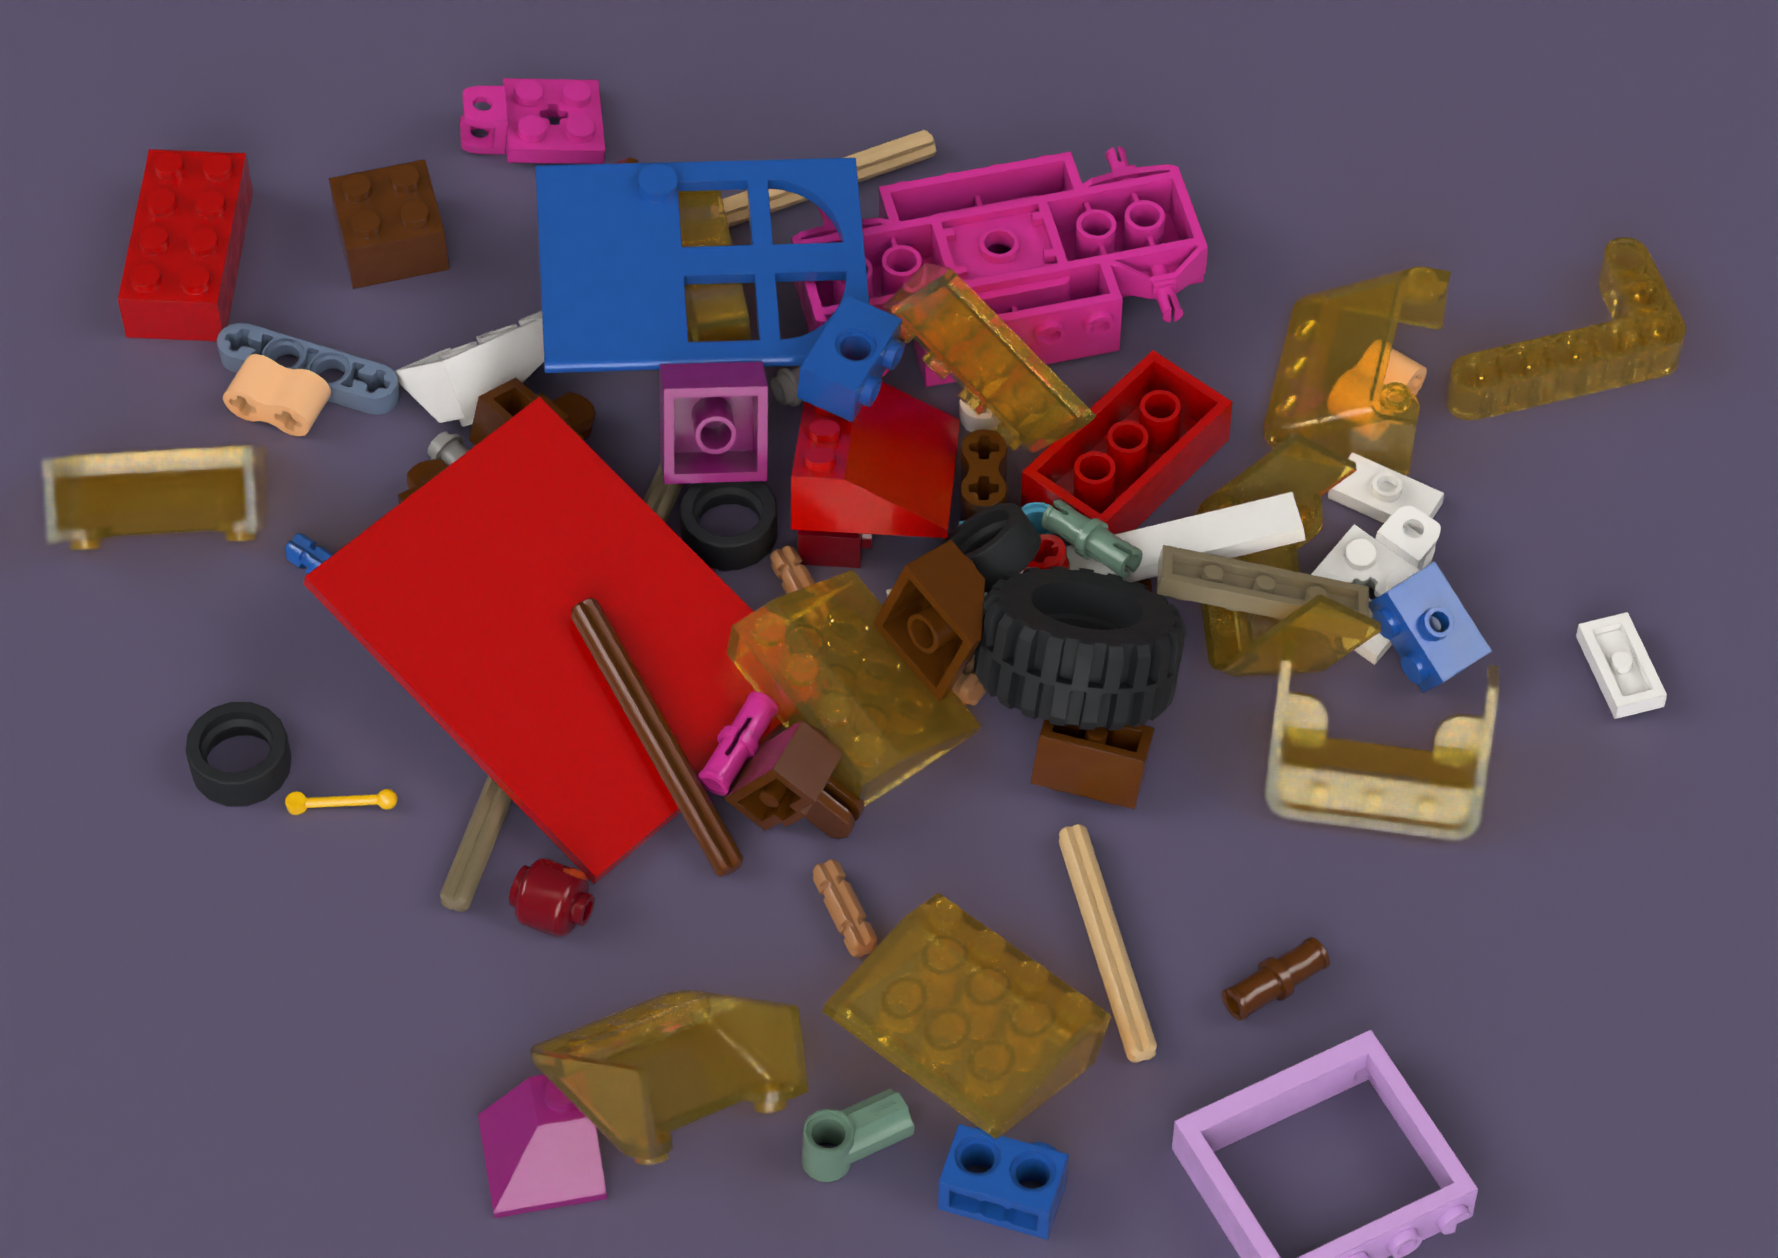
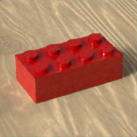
[118,149,253,341]
[1021,350,1233,535]

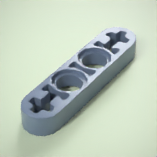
[217,322,401,415]

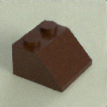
[873,540,985,702]

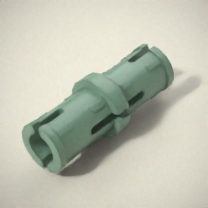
[1041,499,1143,579]

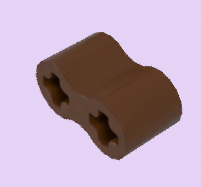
[960,429,1007,521]

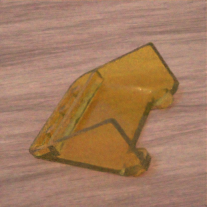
[1263,266,1451,475]
[530,990,809,1165]

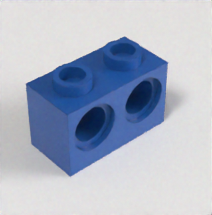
[938,1124,1069,1240]

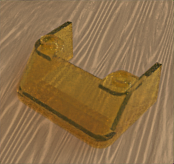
[1195,433,1382,677]
[42,444,268,550]
[1265,639,1499,840]

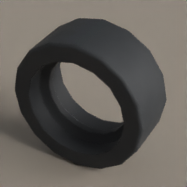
[680,481,778,570]
[941,503,1041,593]
[185,702,291,806]

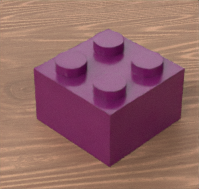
[660,362,768,484]

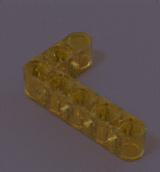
[1446,237,1686,421]

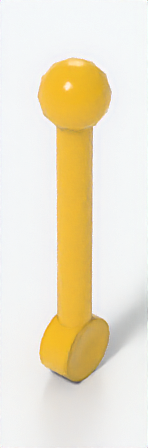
[285,789,398,815]

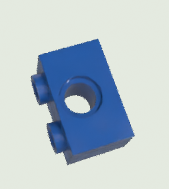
[797,295,905,422]

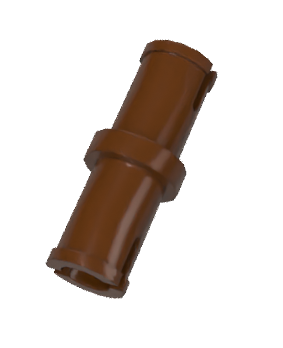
[1222,937,1330,1021]

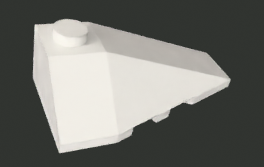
[395,311,544,427]

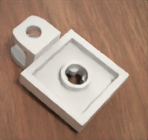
[1311,504,1441,665]

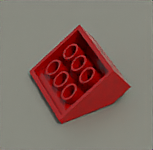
[791,382,960,538]

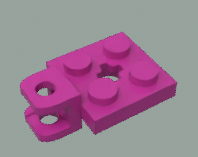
[459,78,605,164]

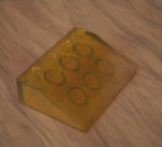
[882,263,1096,453]
[726,570,981,807]
[822,893,1112,1139]

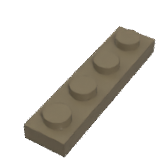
[1157,545,1369,636]

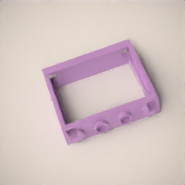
[1172,1030,1478,1258]

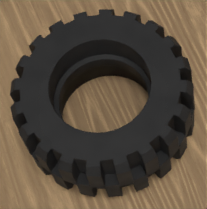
[974,566,1186,730]

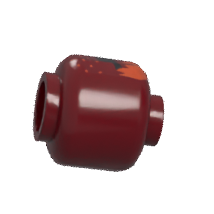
[509,858,595,937]

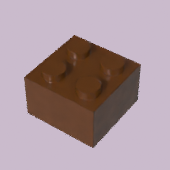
[329,159,450,289]

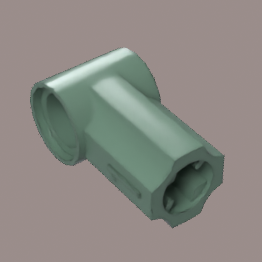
[801,1088,914,1182]

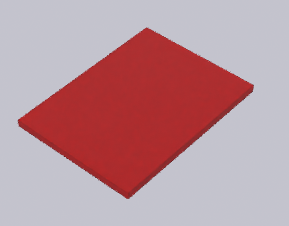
[304,396,827,884]

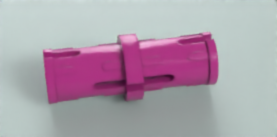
[698,691,779,796]

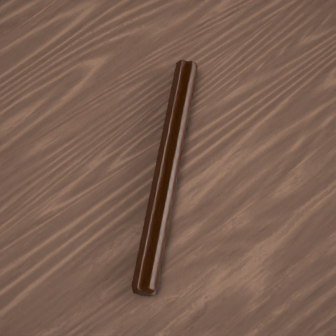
[571,598,743,877]

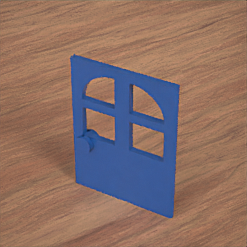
[536,158,869,373]

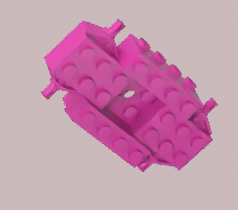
[791,146,1208,387]

